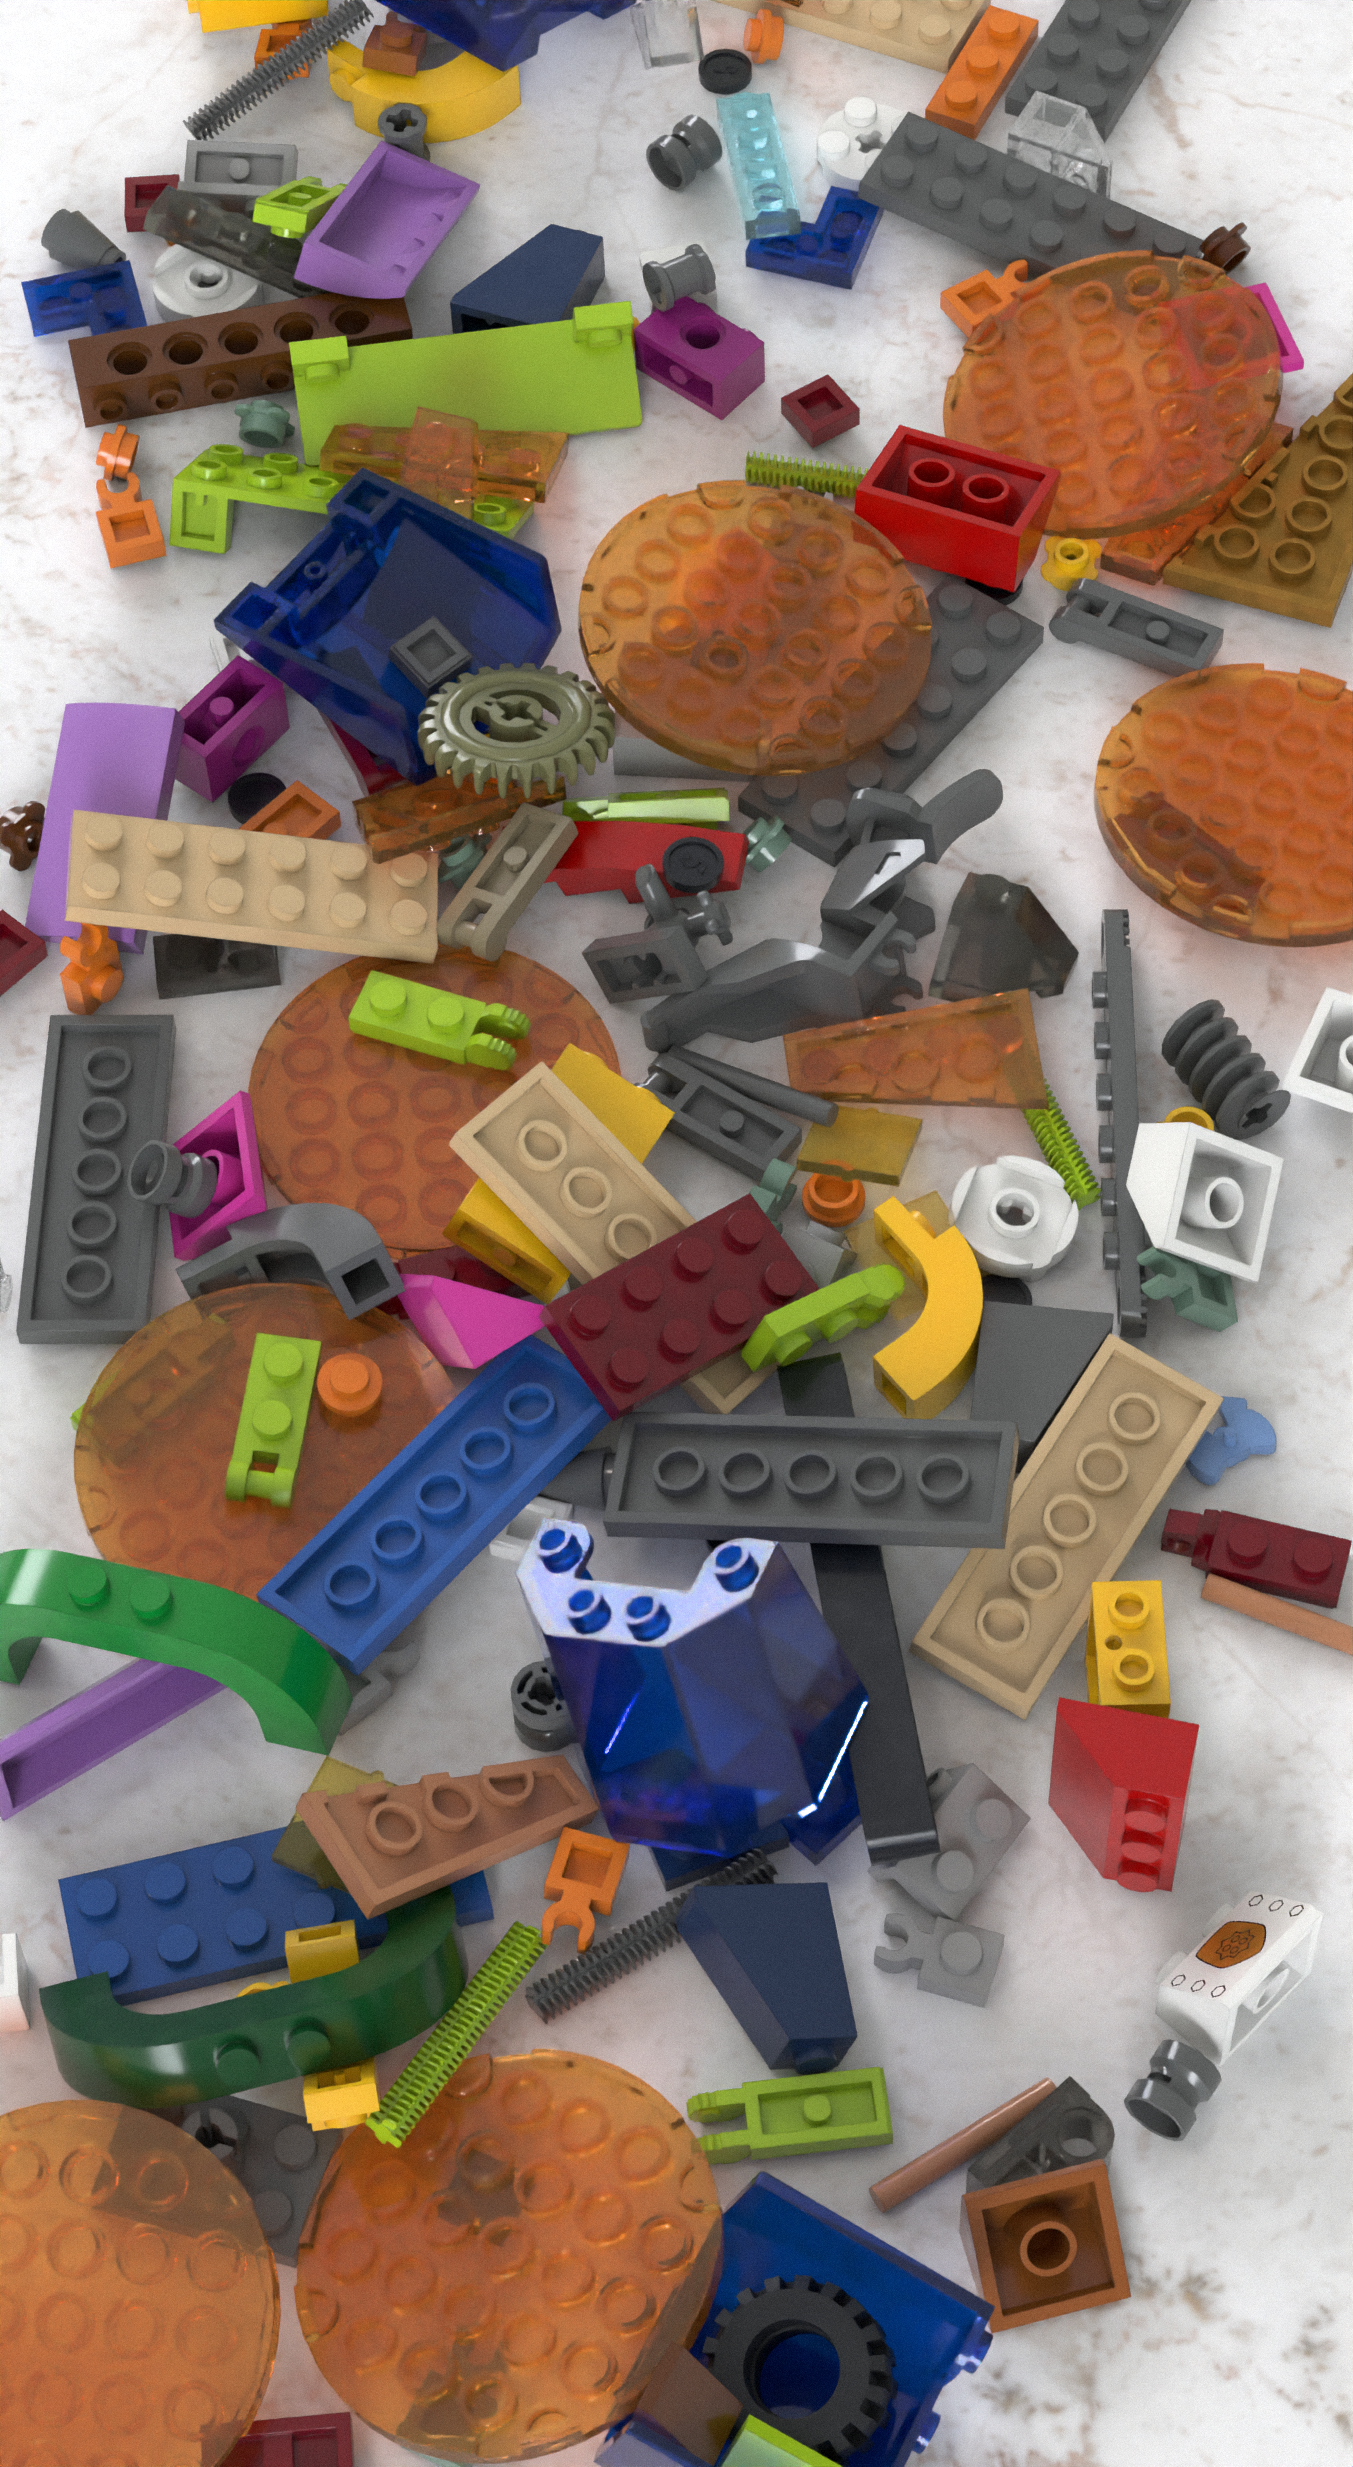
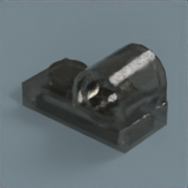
[153,934,281,1000]
[966,2076,1115,2193]

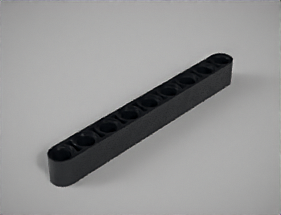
[777,1352,941,1866]

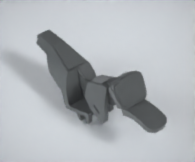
[640,769,1003,1054]

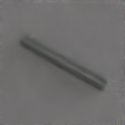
[183,0,374,141]
[525,1849,778,2024]

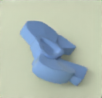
[1186,1396,1276,1485]

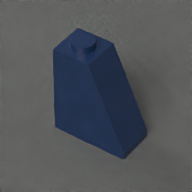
[450,224,605,334]
[676,1882,858,2075]

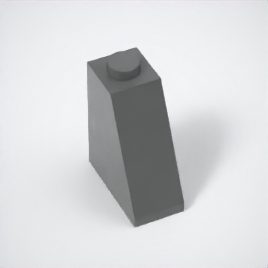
[970,1301,1114,1473]

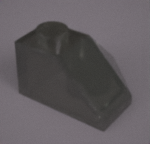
[928,872,1079,1011]

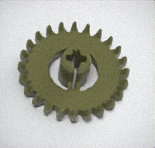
[417,663,615,799]

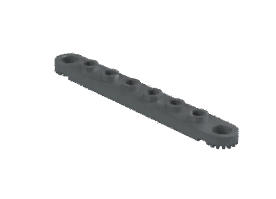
[1092,909,1147,1338]

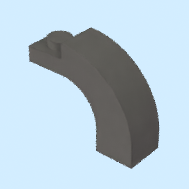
[175,1203,405,1323]

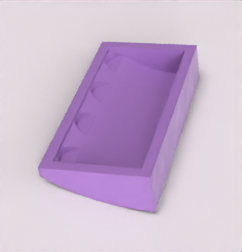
[294,140,480,299]
[25,702,185,955]
[0,1658,227,1821]

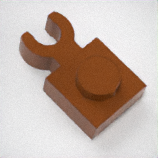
[362,11,427,76]

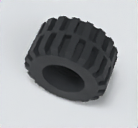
[702,2275,898,2467]

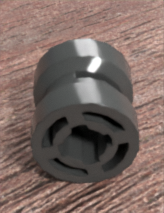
[646,114,722,191]
[128,1140,217,1218]
[510,1661,581,1752]
[1124,2040,1222,2141]

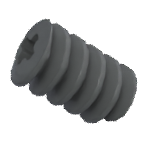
[1162,999,1291,1140]

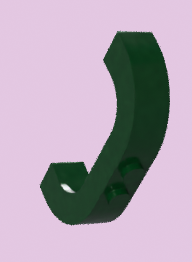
[39,1885,469,2108]

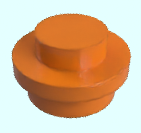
[743,9,784,64]
[96,424,140,481]
[802,1166,865,1228]
[317,1353,383,1417]

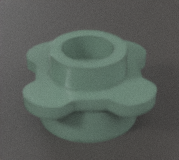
[234,400,295,448]
[742,815,792,873]
[438,830,492,889]

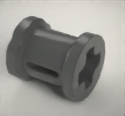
[378,103,430,162]
[642,244,716,312]

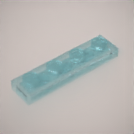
[716,92,801,240]

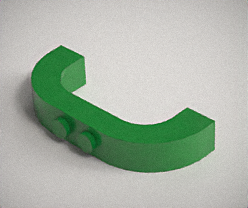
[0,1549,353,1756]

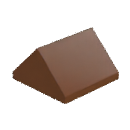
[959,2159,1131,2334]

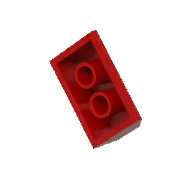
[852,425,1061,592]
[1048,1697,1199,1892]

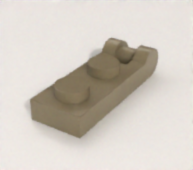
[437,802,579,961]

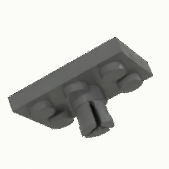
[91,2095,344,2268]

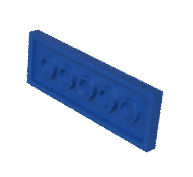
[256,1334,611,1676]
[58,1822,494,2006]

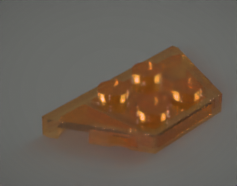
[352,769,567,864]

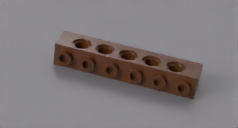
[68,292,413,428]

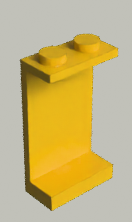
[441,1042,675,1304]

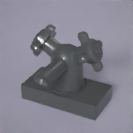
[582,864,733,1004]

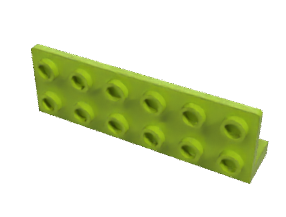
[289,301,642,466]
[169,444,535,599]

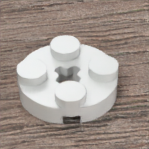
[817,96,907,196]
[152,237,265,322]
[948,1155,1079,1282]

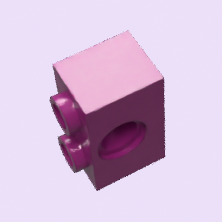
[634,296,765,420]
[175,655,290,803]

